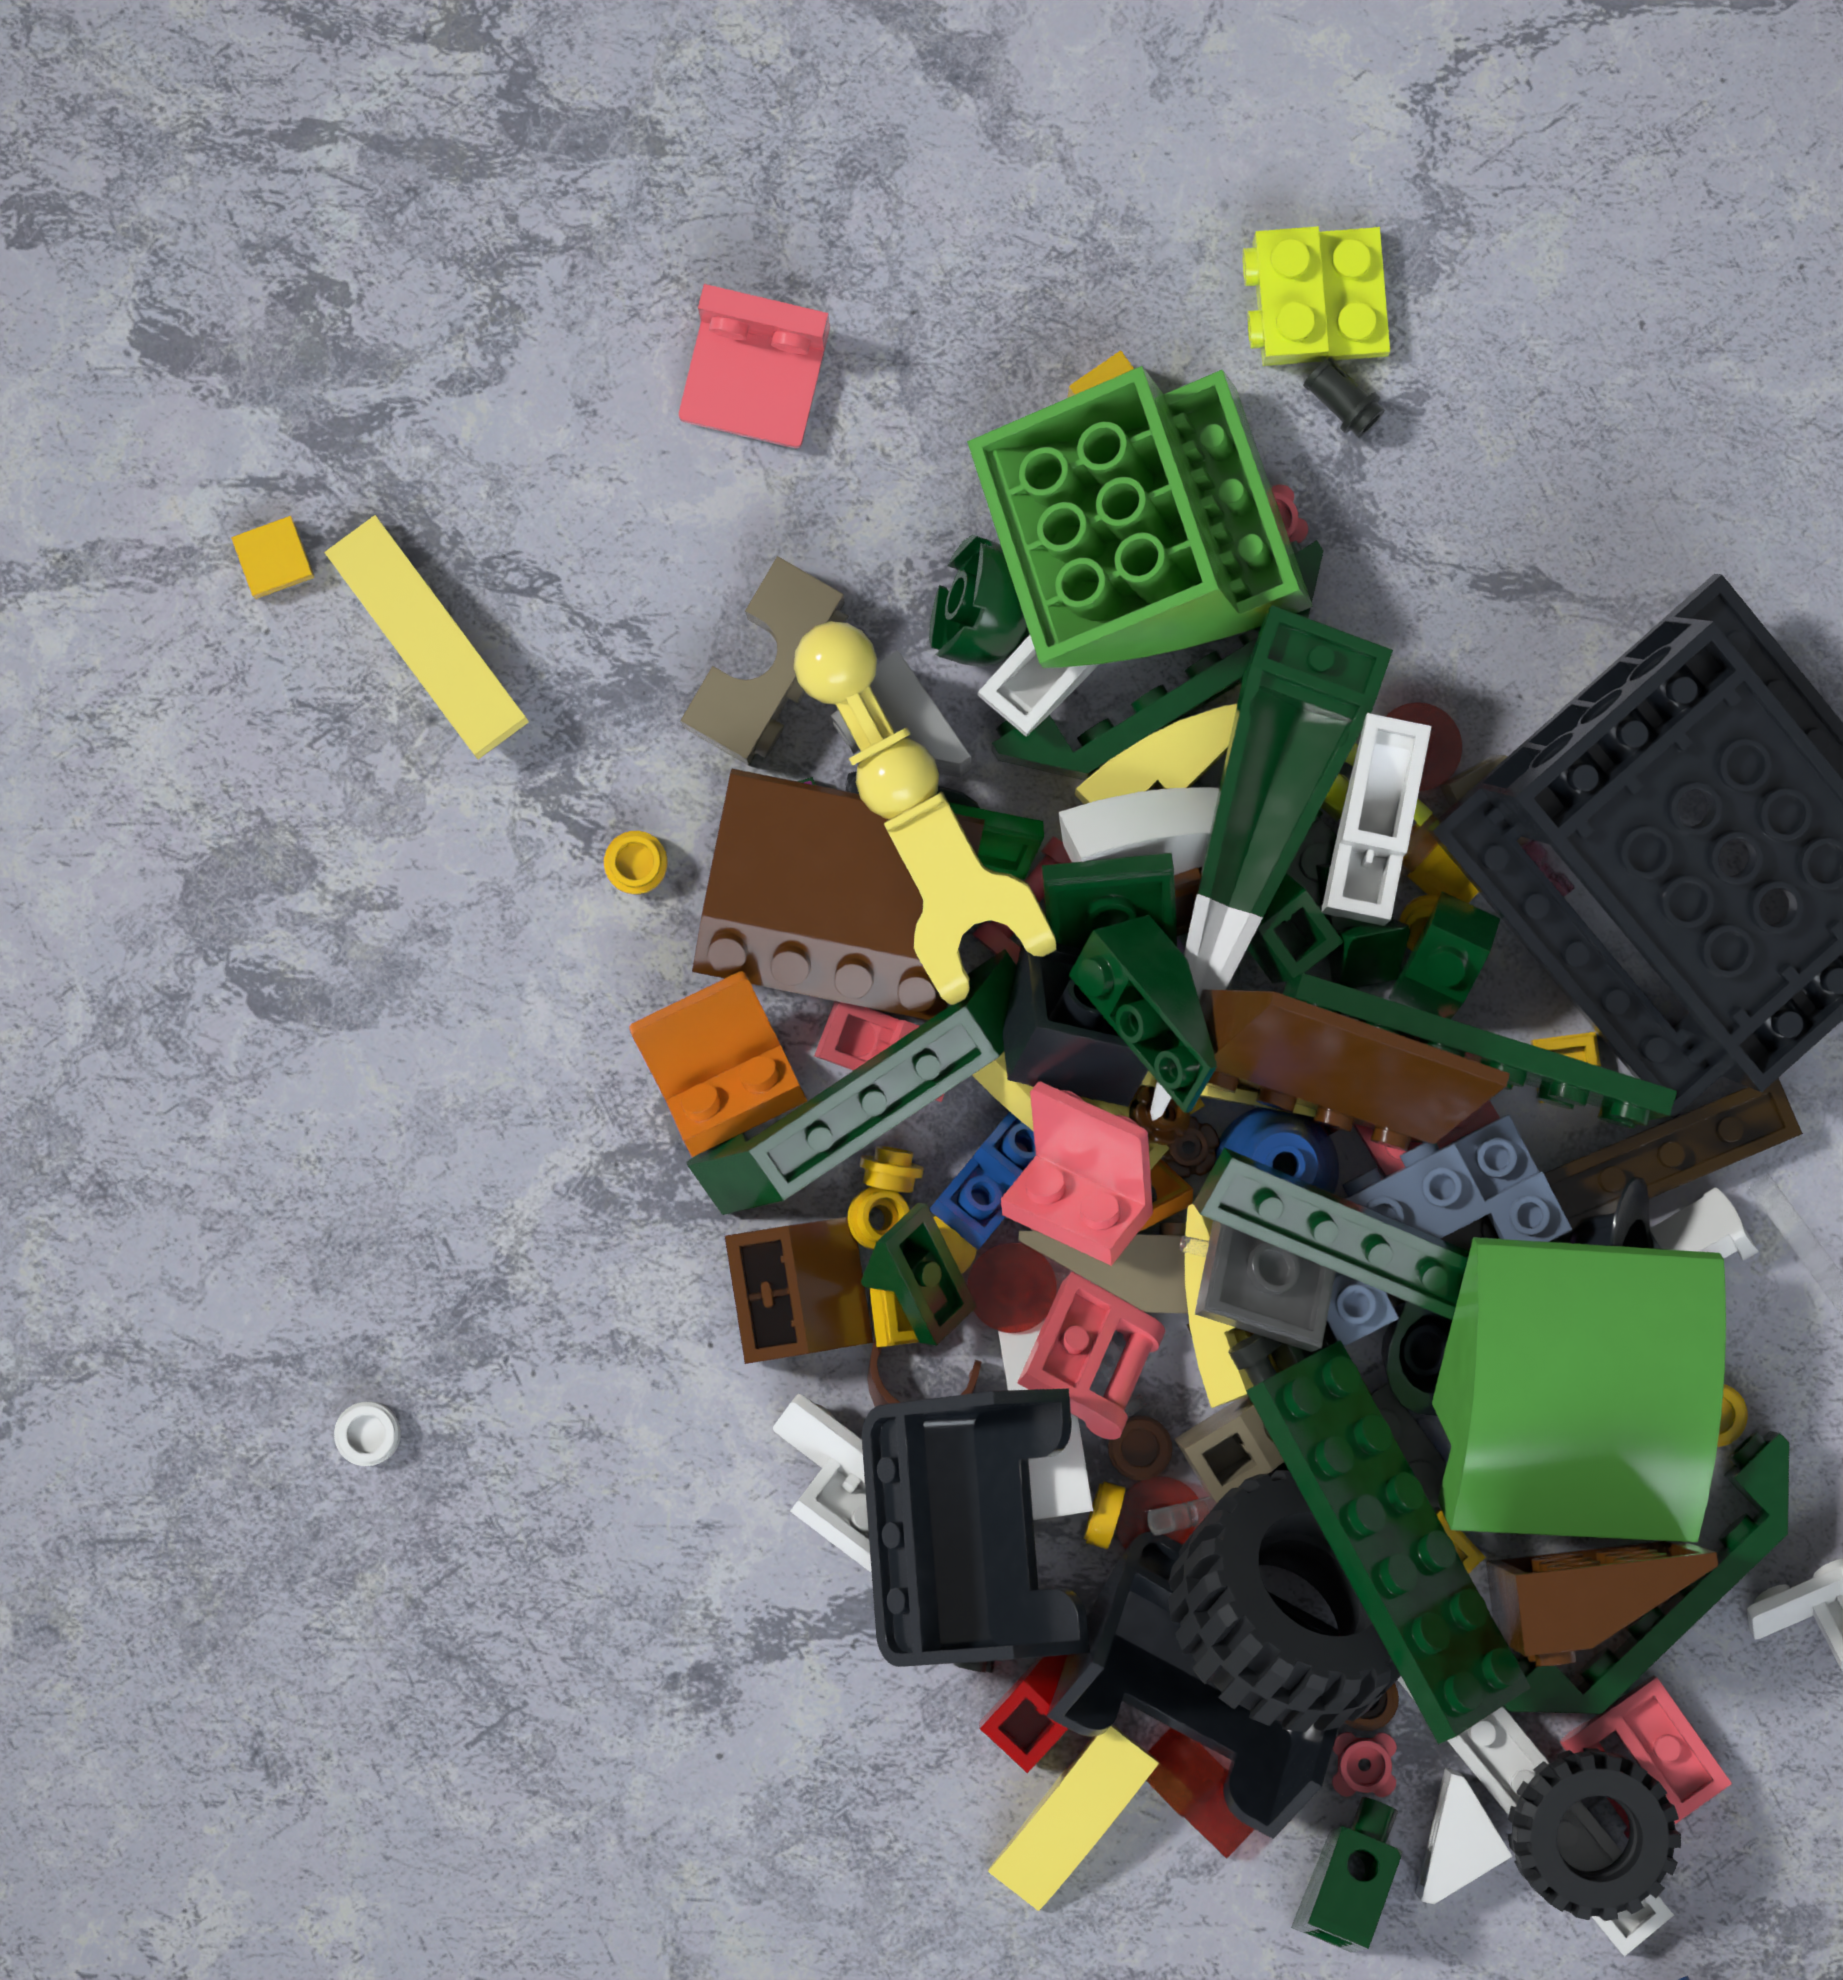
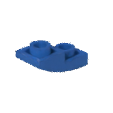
[930,1112,1036,1250]

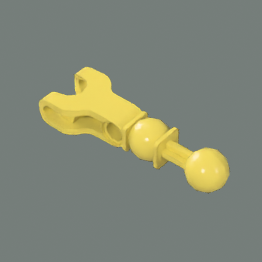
[794,621,1057,1005]

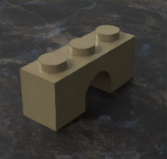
[680,556,849,766]

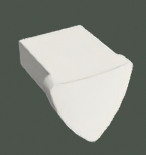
[1650,1187,1759,1261]

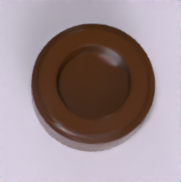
[1108,1415,1172,1480]

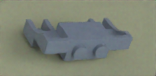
[1326,1114,1572,1346]

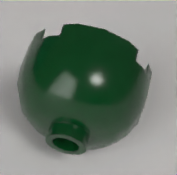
[929,534,1030,667]

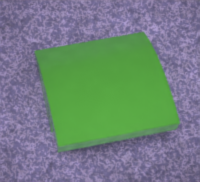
[967,366,1313,668]
[1432,1237,1726,1542]

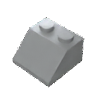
[831,650,971,777]

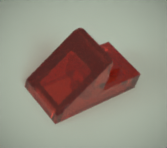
[1146,1727,1255,1859]

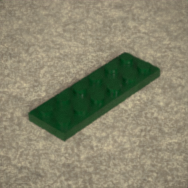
[1283,973,1677,1129]
[1246,1340,1531,1745]

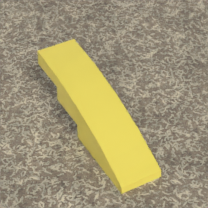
[324,515,529,760]

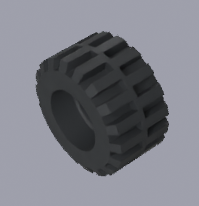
[1508,1748,1681,1921]

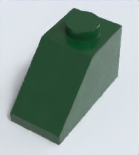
[1388,891,1501,1019]

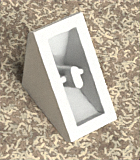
[1415,1768,1512,1904]

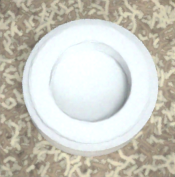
[334,1402,401,1466]

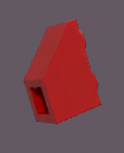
[979,1655,1068,1773]

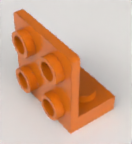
[629,971,807,1157]

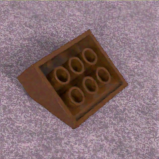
[692,768,985,1020]
[1199,989,1510,1151]
[1486,1541,1718,1666]

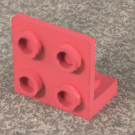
[679,284,830,449]
[1001,1082,1153,1266]

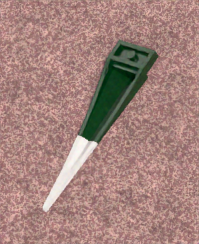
[1150,605,1393,1121]

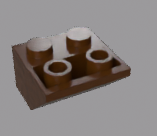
[725,1217,874,1364]

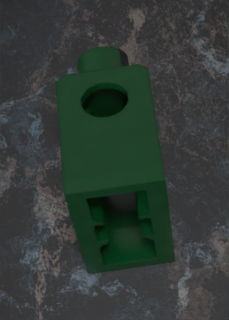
[1291,1797,1402,1953]

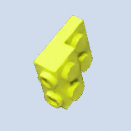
[1242,226,1390,366]

